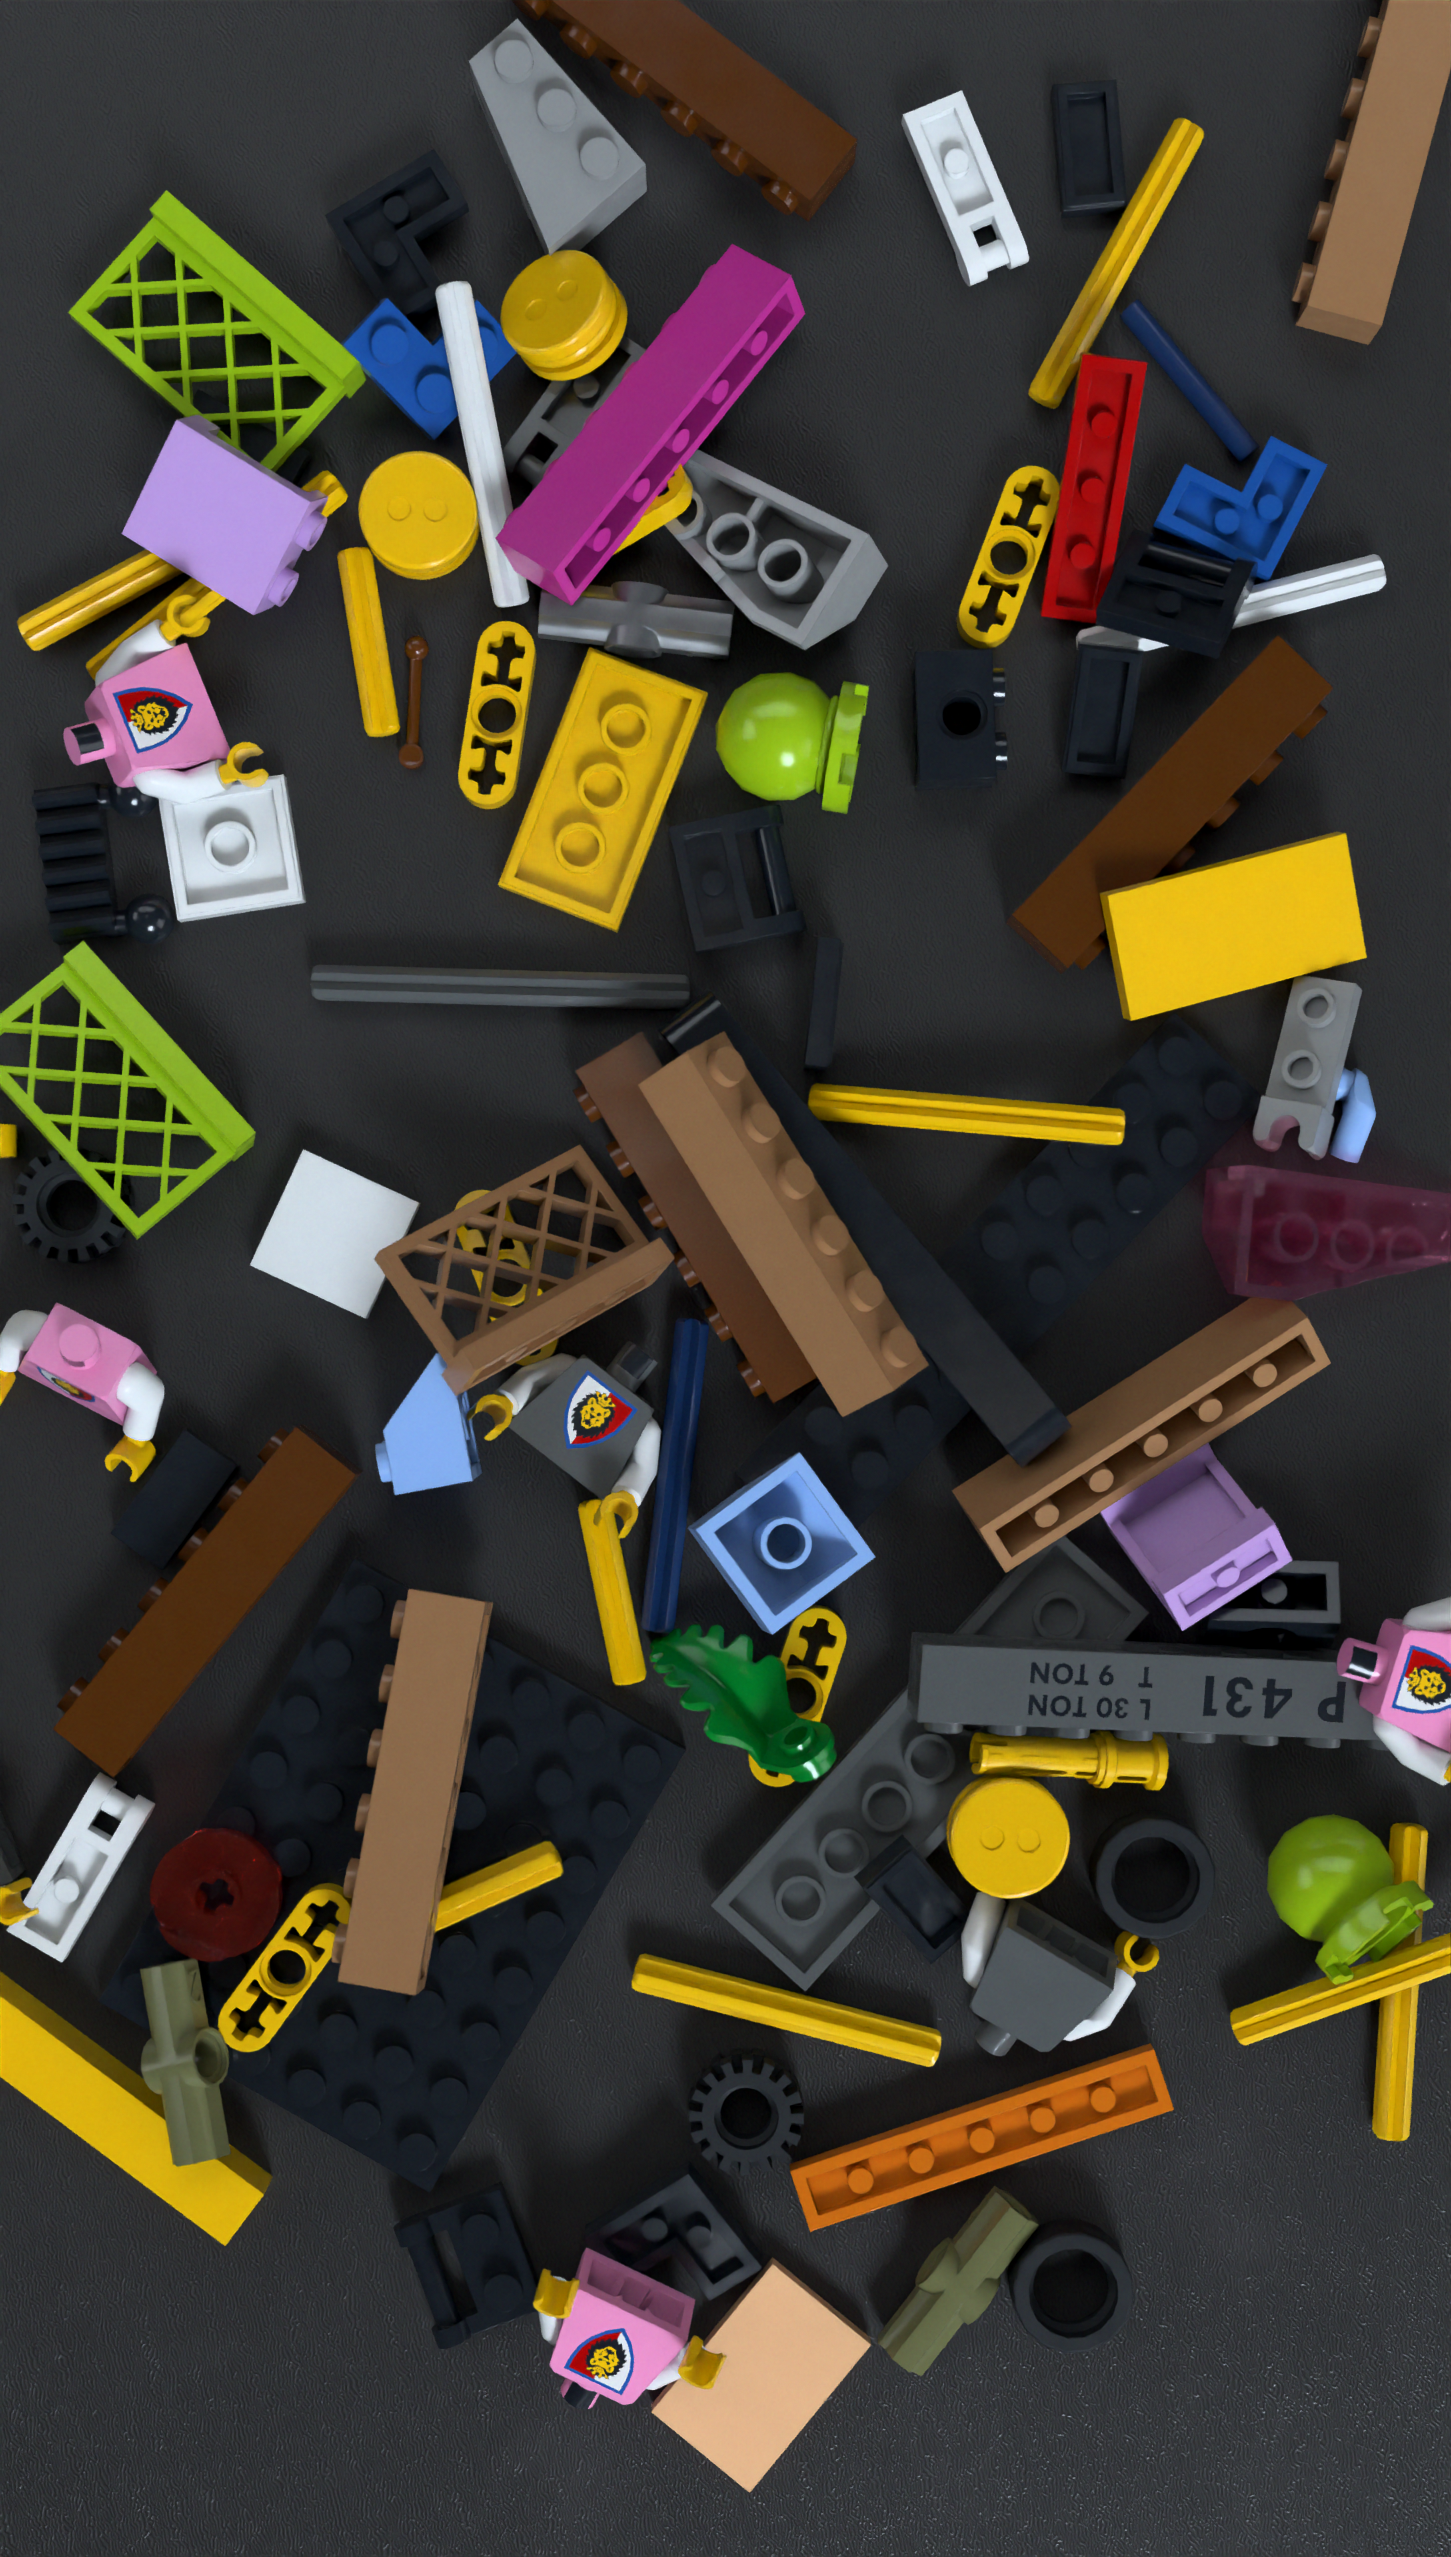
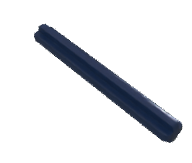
[640,1318,709,1633]

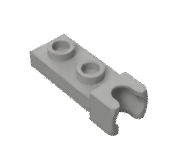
[1253,975,1362,1160]

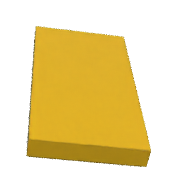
[498,647,708,933]
[1100,832,1367,1021]

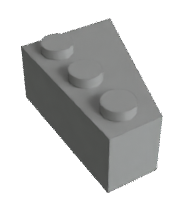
[469,19,647,256]

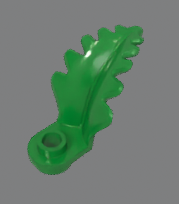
[648,1624,837,1782]

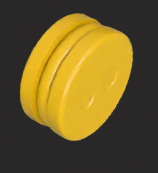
[500,250,628,381]
[358,451,480,580]
[946,1774,1070,1899]

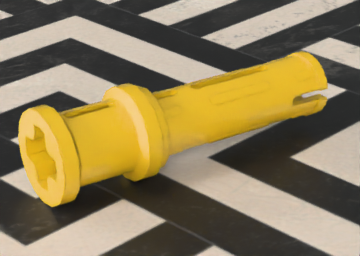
[969,1730,1169,1790]

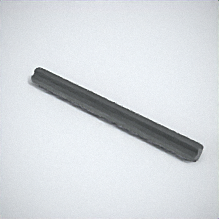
[310,964,690,1010]

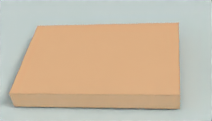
[651,2257,871,2493]

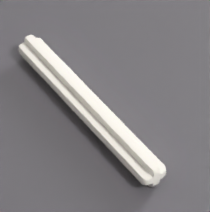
[435,281,530,608]
[1076,554,1386,652]

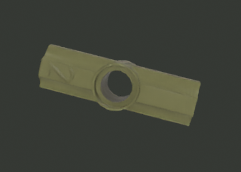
[140,1958,231,2166]
[877,2186,1039,2376]

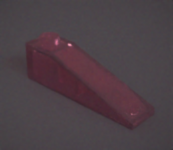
[1201,1165,1451,1301]

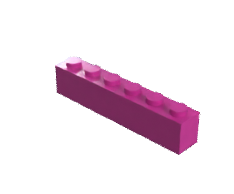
[495,244,806,606]

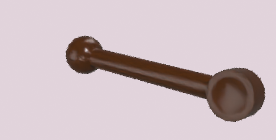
[398,635,429,770]

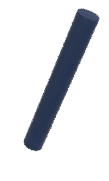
[1119,299,1260,463]

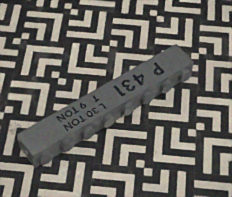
[907,1632,1390,1751]

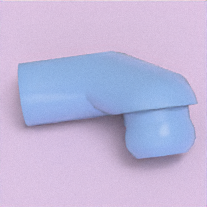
[1329,1068,1376,1163]

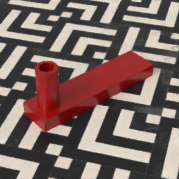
[1040,352,1147,624]

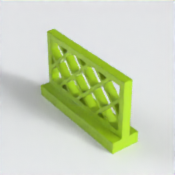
[68,190,366,473]
[0,941,256,1239]

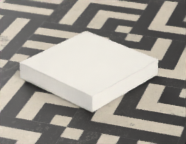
[158,774,306,922]
[250,1149,421,1319]

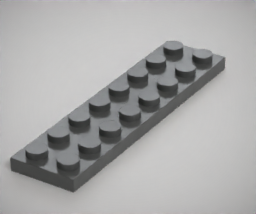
[710,1535,1149,1991]

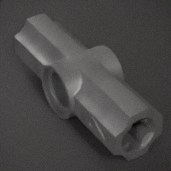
[538,581,735,660]

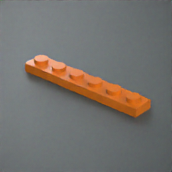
[789,2043,1174,2232]

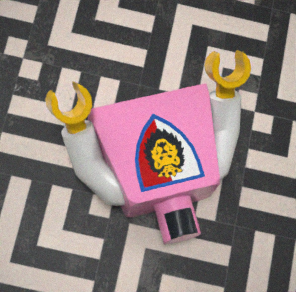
[63,595,269,805]
[0,1303,164,1482]
[1336,1597,1451,1786]
[533,2247,727,2409]

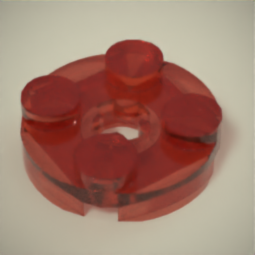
[150,1828,283,1962]

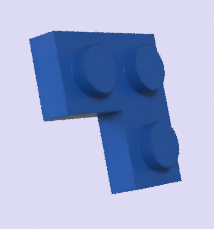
[340,298,517,440]
[1153,436,1327,583]

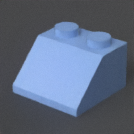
[375,1353,482,1495]
[688,1452,875,1635]

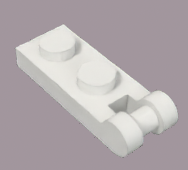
[901,90,1029,287]
[7,1772,155,1962]

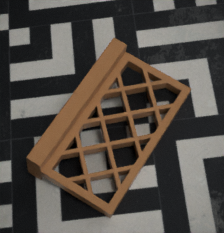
[374,1145,675,1396]

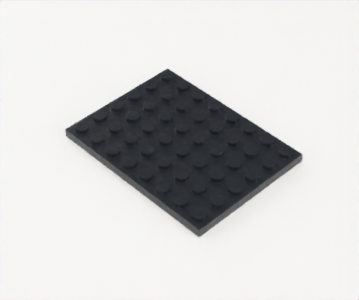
[98,1557,686,2193]

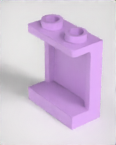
[122,415,329,615]
[1100,1443,1293,1631]

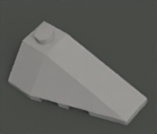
[660,449,888,650]

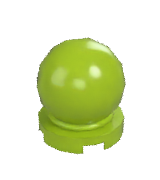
[716,672,869,814]
[1267,1814,1434,1985]

